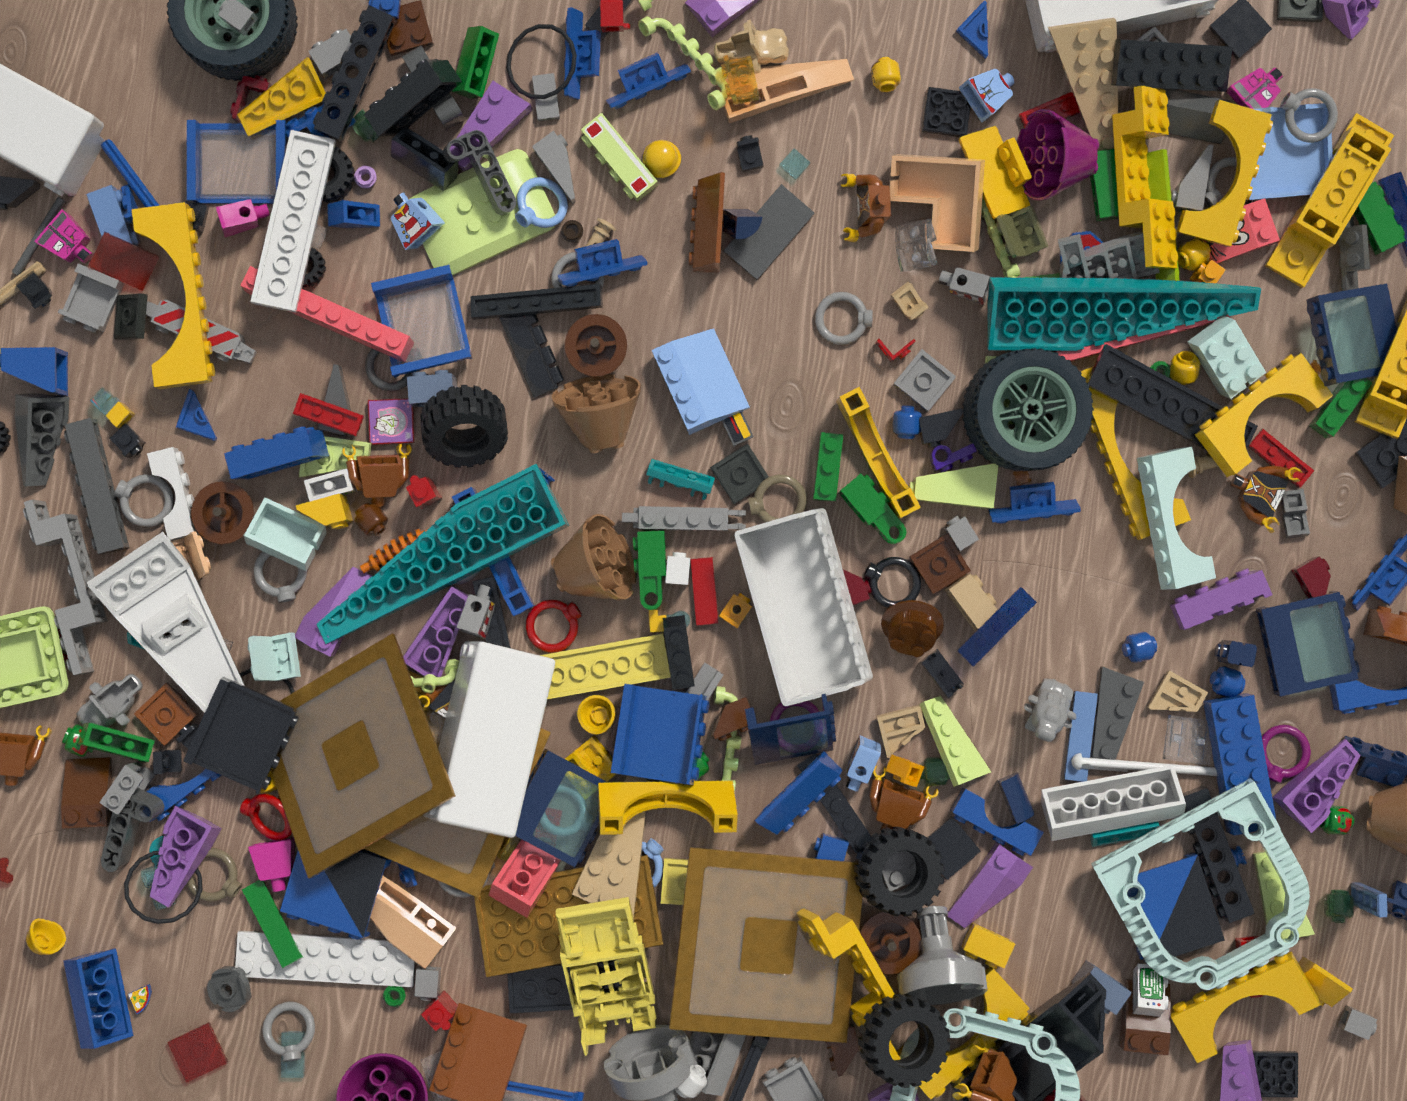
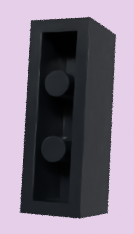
[391,126,459,191]
[662,615,695,690]

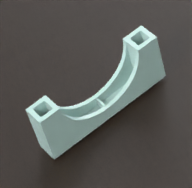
[1137,447,1216,590]

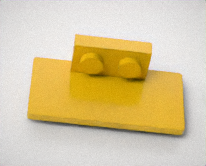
[958,126,1032,219]

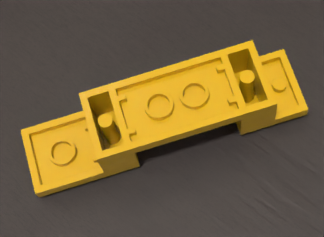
[1112,86,1178,269]
[1264,113,1394,288]
[1355,299,1407,439]
[796,908,900,1060]

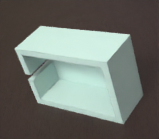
[1187,316,1266,399]
[244,497,327,571]

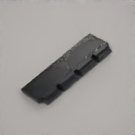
[499,314,564,398]

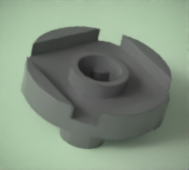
[207,966,252,1012]

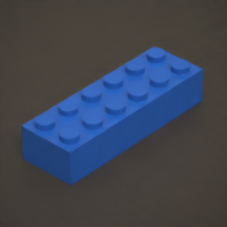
[1203,693,1276,836]

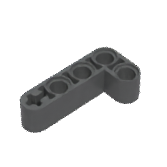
[402,45,465,130]
[443,130,516,215]
[101,788,164,872]

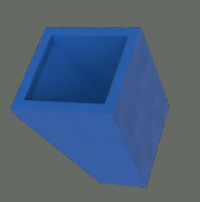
[0,347,68,396]

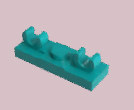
[646,459,715,500]
[1090,821,1160,847]

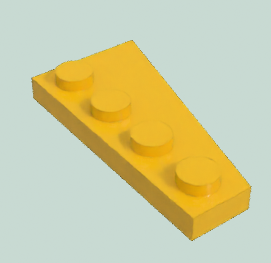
[237,57,326,136]

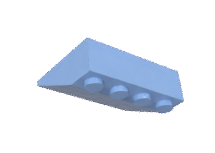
[652,328,750,435]

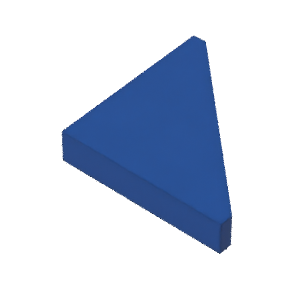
[956,0,988,59]
[121,184,138,223]
[176,389,217,441]

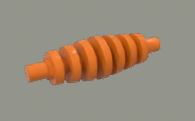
[360,528,429,573]

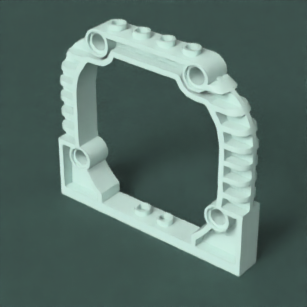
[1091,778,1310,990]
[890,1006,1080,1101]

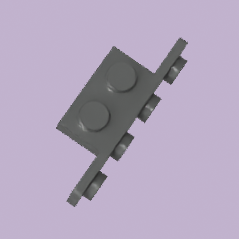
[1338,215,1370,291]

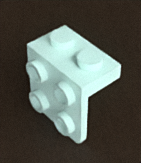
[248,633,301,681]

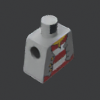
[938,268,990,305]
[457,584,495,639]

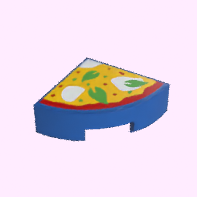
[128,984,152,1014]

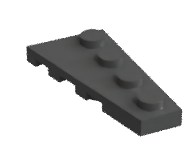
[1091,666,1144,760]

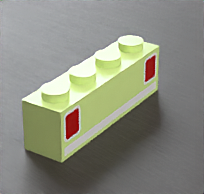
[581,113,658,202]

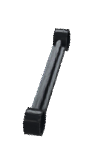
[728,1036,770,1101]

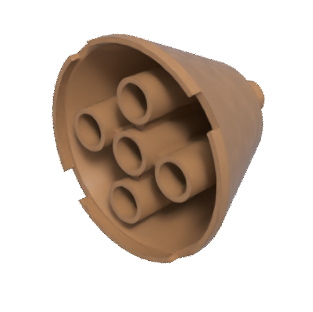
[551,374,641,453]
[551,514,636,601]
[1367,783,1407,856]

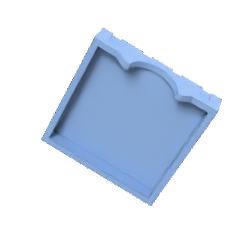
[1245,103,1333,201]

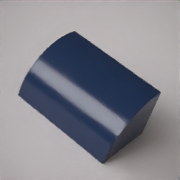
[722,209,763,239]
[997,772,1035,824]

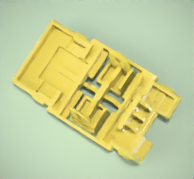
[555,897,657,1056]

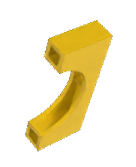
[1176,100,1273,247]
[1195,353,1333,477]
[836,387,921,519]
[598,781,738,835]
[1171,951,1320,1063]
[897,966,1030,1099]

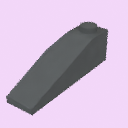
[15,393,69,487]

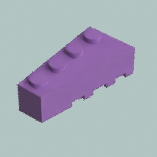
[450,81,532,171]
[1170,568,1272,630]
[403,585,469,677]
[1220,1040,1262,1101]

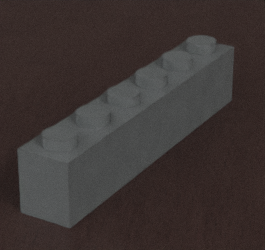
[64,418,130,554]

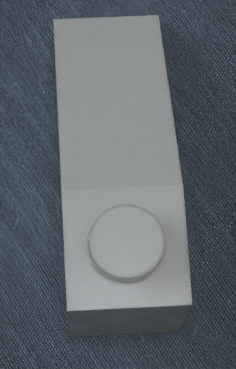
[532,131,576,204]
[1171,145,1213,212]

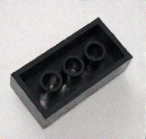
[364,59,462,136]

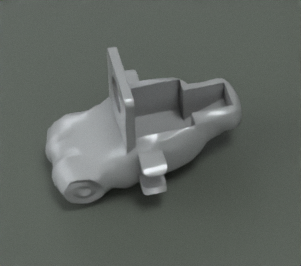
[76,674,143,728]
[1024,678,1076,742]

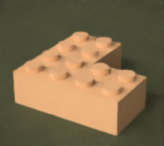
[890,154,985,252]

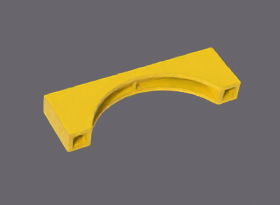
[132,202,215,389]
[1081,354,1191,540]

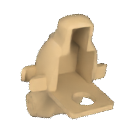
[714,19,789,73]

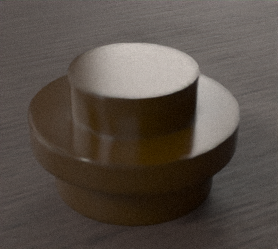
[561,220,583,243]

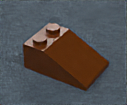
[61,757,113,828]
[1119,979,1171,1055]

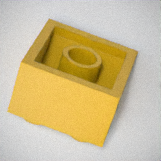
[296,494,353,530]
[1299,956,1353,1007]

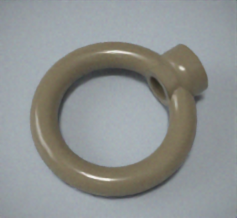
[748,475,807,523]
[187,848,242,902]

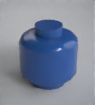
[892,406,922,439]
[1122,632,1157,663]
[1210,666,1245,697]

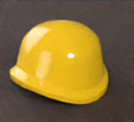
[643,140,681,178]
[577,695,615,735]
[26,918,66,955]

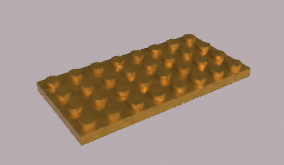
[474,855,664,978]

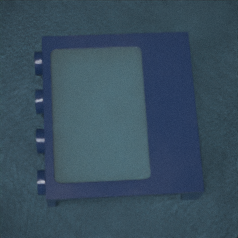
[1306,283,1397,387]
[1256,591,1360,697]
[745,693,837,765]
[515,748,608,867]

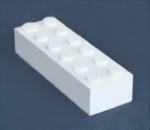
[1041,765,1186,841]

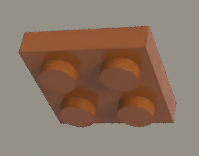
[134,683,198,746]

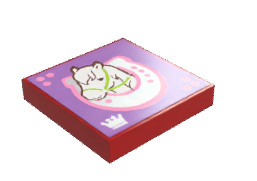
[368,398,415,445]

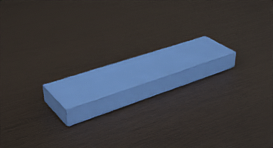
[1064,691,1098,782]
[1351,882,1387,917]

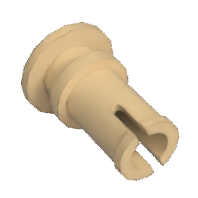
[585,218,616,246]
[1187,455,1219,478]

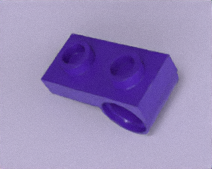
[930,443,977,473]

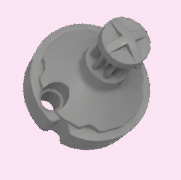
[897,906,987,1005]
[604,1025,695,1101]

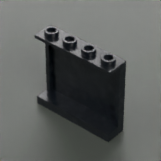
[183,677,299,794]

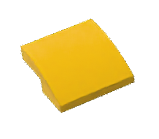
[565,735,616,800]

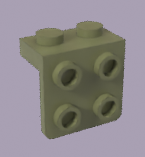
[996,206,1049,258]

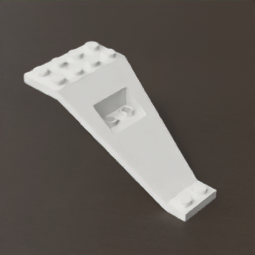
[87,532,245,713]

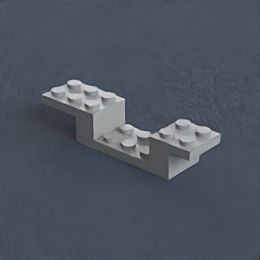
[23,500,107,675]

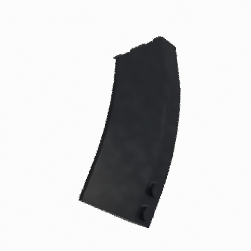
[950,973,1106,1101]

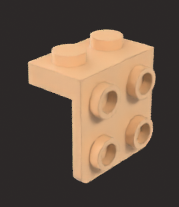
[171,531,211,580]

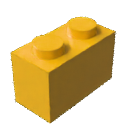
[961,922,1015,969]

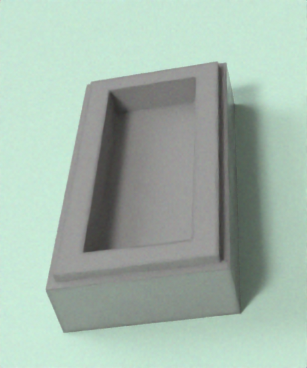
[532,73,560,121]

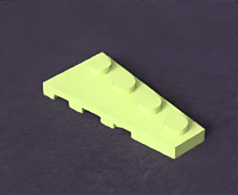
[919,696,991,787]
[1253,851,1315,939]

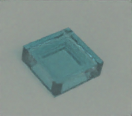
[779,148,811,180]

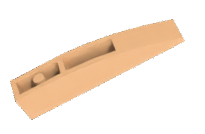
[716,59,854,124]
[370,876,456,969]

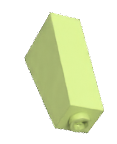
[909,464,998,509]

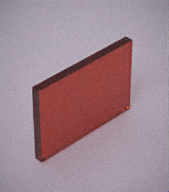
[88,231,159,291]

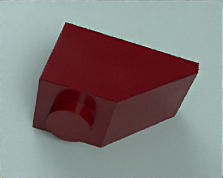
[1291,556,1331,608]
[843,569,872,605]

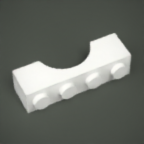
[147,447,199,541]

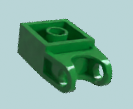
[838,473,907,544]
[633,531,666,610]

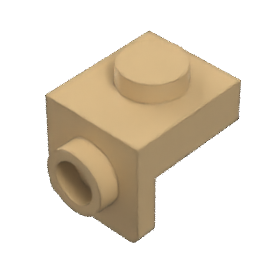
[891,282,928,320]

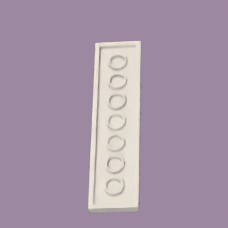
[251,130,336,313]
[235,930,415,987]

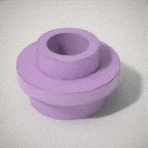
[354,166,377,188]

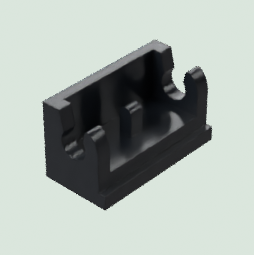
[920,649,964,698]

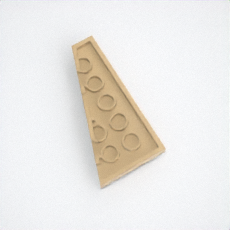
[1047,18,1118,151]
[572,775,650,921]

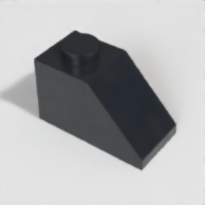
[0,176,41,210]
[919,408,963,448]

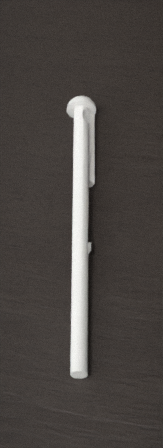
[1071,753,1217,776]

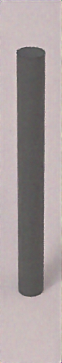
[12,197,66,275]

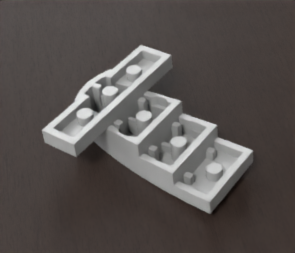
[1058,231,1160,279]

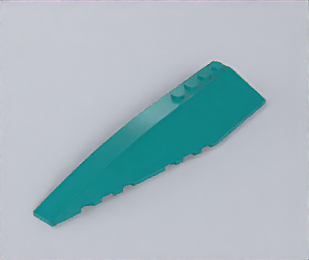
[987,277,1261,351]
[317,464,570,644]

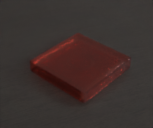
[167,1022,228,1083]

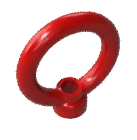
[526,600,582,653]
[240,794,292,841]

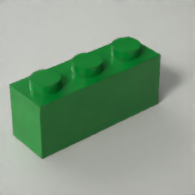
[451,26,499,99]
[1090,149,1119,222]
[1354,181,1406,256]
[1308,370,1373,439]
[812,432,843,502]
[77,723,155,762]

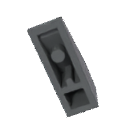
[318,364,351,437]

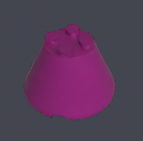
[1017,109,1099,201]
[336,1053,428,1101]

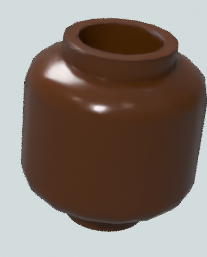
[355,503,388,536]

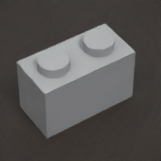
[308,29,363,79]

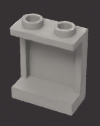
[58,263,125,333]
[99,761,156,815]
[762,1056,826,1101]

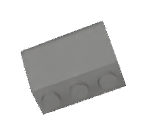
[689,1031,746,1096]

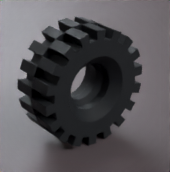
[322,146,355,203]

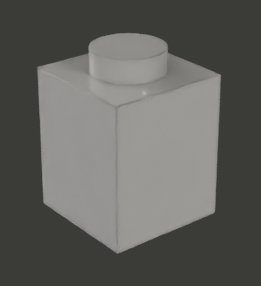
[218,0,258,36]
[944,516,979,551]
[414,966,441,1001]
[1337,1005,1377,1040]

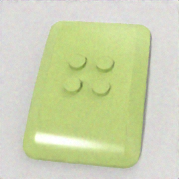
[410,149,556,275]
[0,606,68,708]

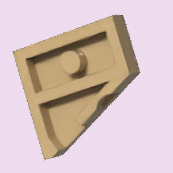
[1147,670,1208,712]
[876,705,925,758]

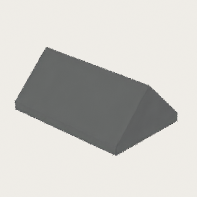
[1164,88,1230,144]

